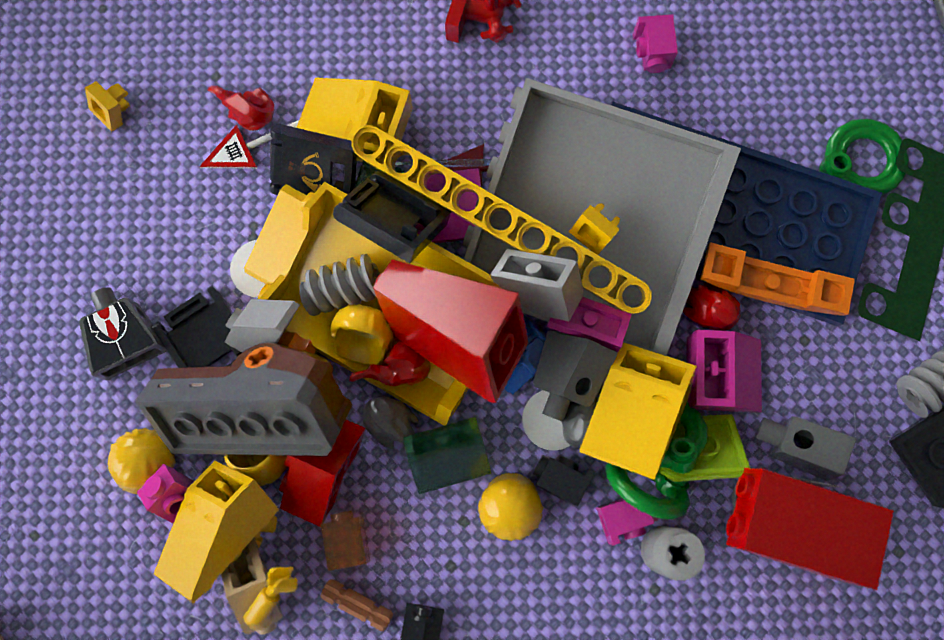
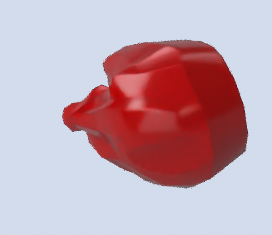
[207,85,275,131]
[683,282,741,331]
[349,342,431,387]

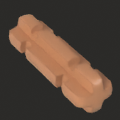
[320,579,393,631]

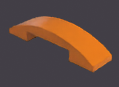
[701,242,855,316]

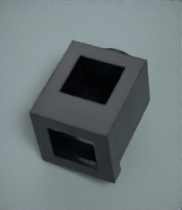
[532,455,595,507]

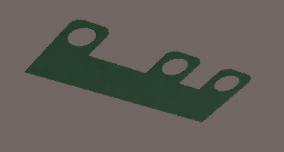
[858,138,944,341]

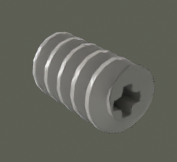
[300,253,380,316]
[896,348,944,418]
[641,526,705,581]

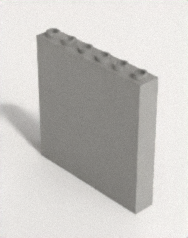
[463,78,741,356]

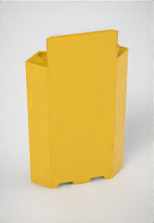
[244,181,502,427]

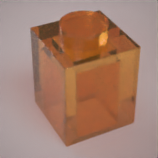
[321,510,371,571]

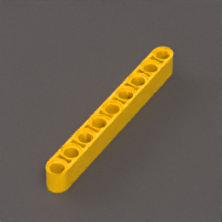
[351,125,652,314]

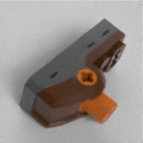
[135,332,352,456]

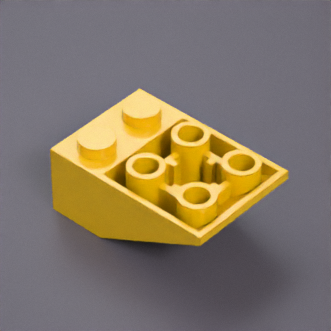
[296,78,413,164]
[579,342,696,480]
[154,461,280,604]

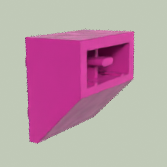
[686,330,762,413]

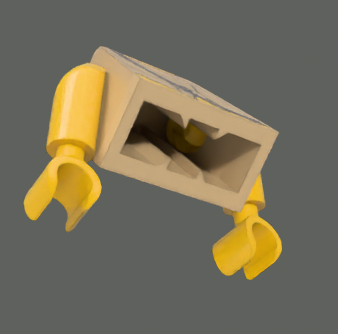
[221,515,298,634]

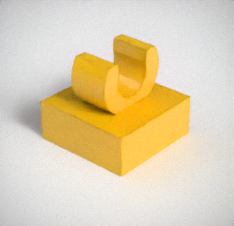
[84,81,130,132]
[569,203,620,255]

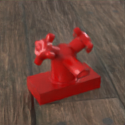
[445,0,522,43]

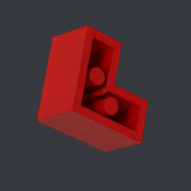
[279,419,366,527]

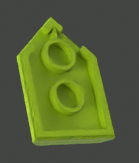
[658,414,750,482]

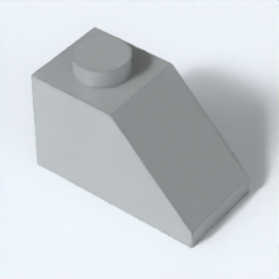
[490,249,584,321]
[225,299,300,353]

